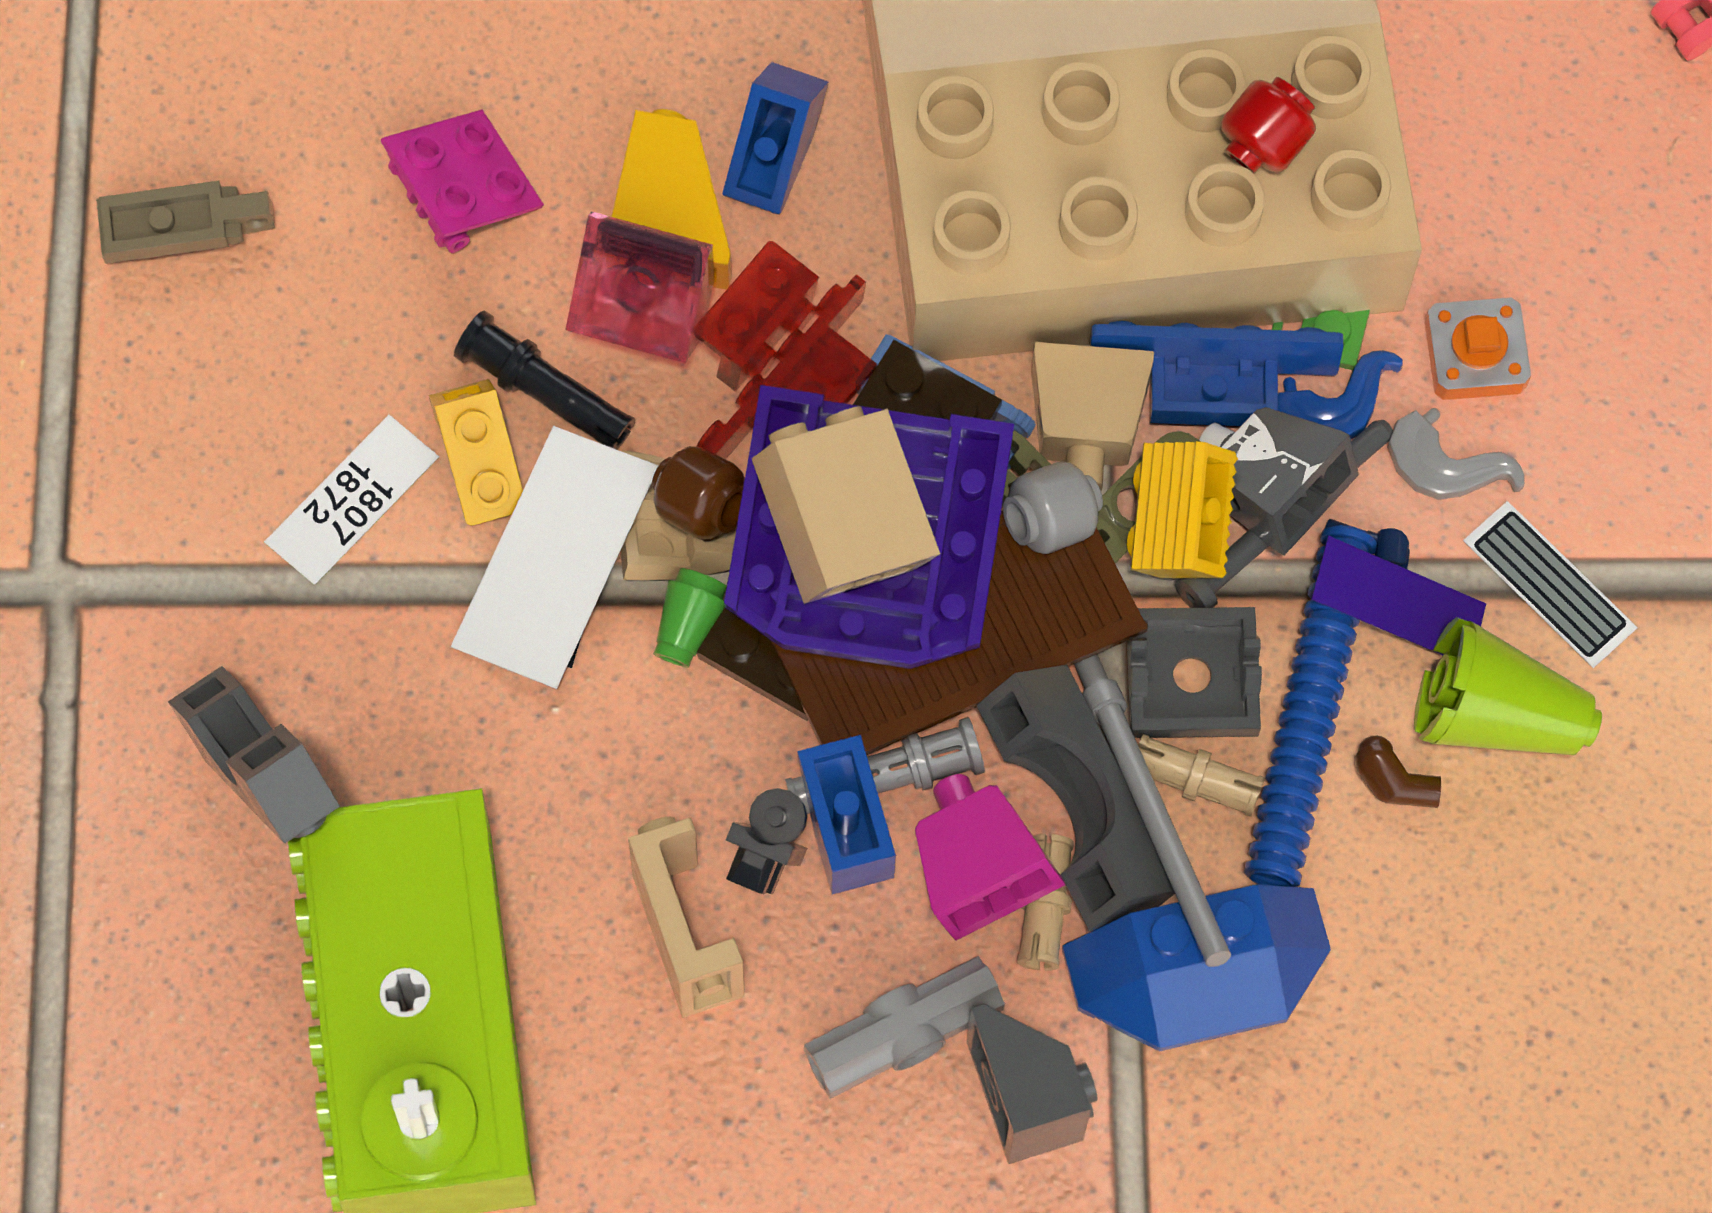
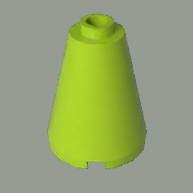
[1414,617,1602,755]

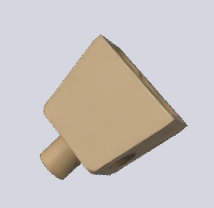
[1031,342,1154,490]

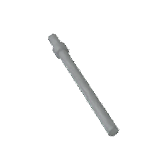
[1074,654,1231,967]

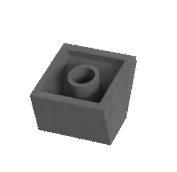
[967,1004,1098,1164]

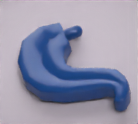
[1278,350,1403,440]

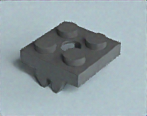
[1127,607,1262,738]

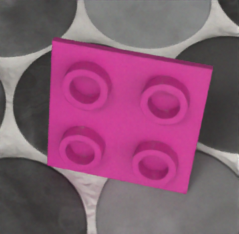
[380,109,544,253]

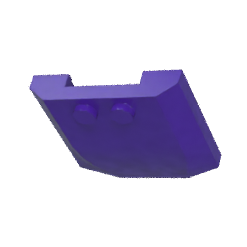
[724,385,1015,669]

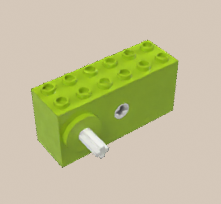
[288,788,536,1213]

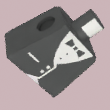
[1199,407,1359,556]

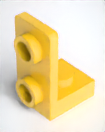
[429,379,523,526]

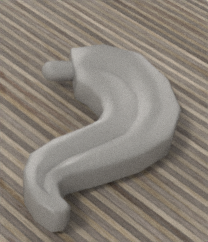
[1387,408,1524,500]

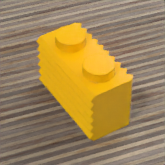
[1127,441,1238,578]

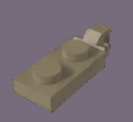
[96,181,275,264]

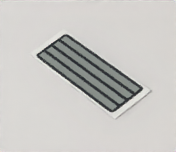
[1463,501,1638,668]

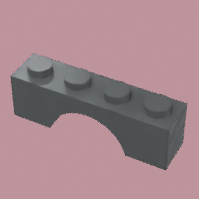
[976,665,1175,931]
[168,666,340,844]

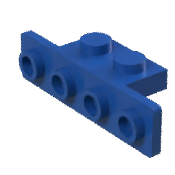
[1090,321,1344,426]

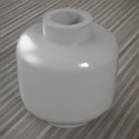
[1003,461,1103,554]

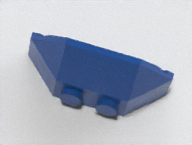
[1062,884,1331,1051]

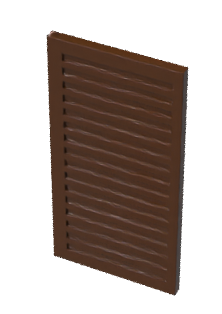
[770,510,1148,755]

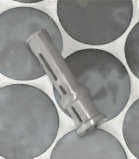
[785,717,985,814]

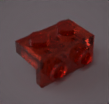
[694,241,819,392]

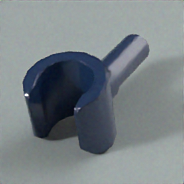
[1325,519,1410,570]

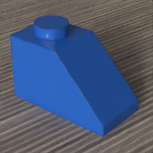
[722,62,829,215]
[797,735,896,895]

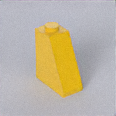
[606,109,731,290]

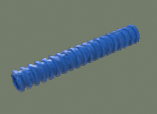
[1244,525,1377,887]

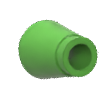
[653,568,727,668]

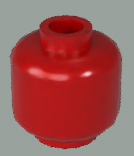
[1221,76,1316,174]

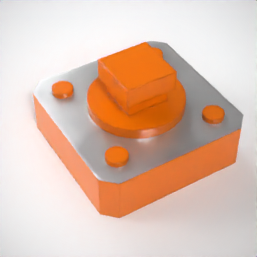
[1425,297,1531,400]

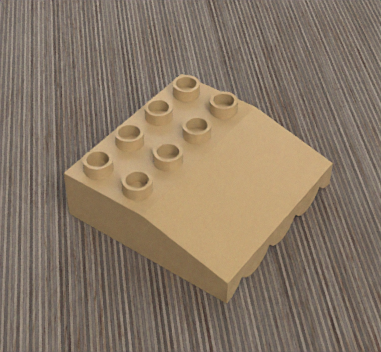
[862,0,1422,361]

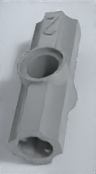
[804,956,1005,1099]

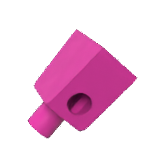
[915,774,1065,941]

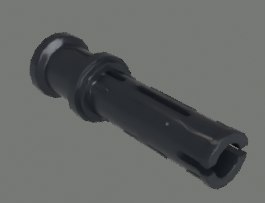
[454,310,636,450]

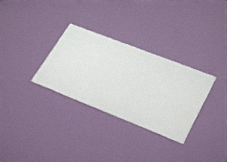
[451,426,658,689]

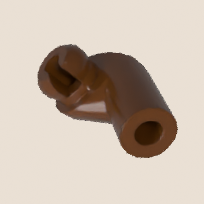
[1355,735,1441,808]

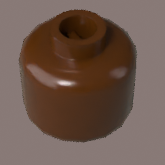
[652,446,745,539]

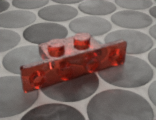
[696,274,877,459]

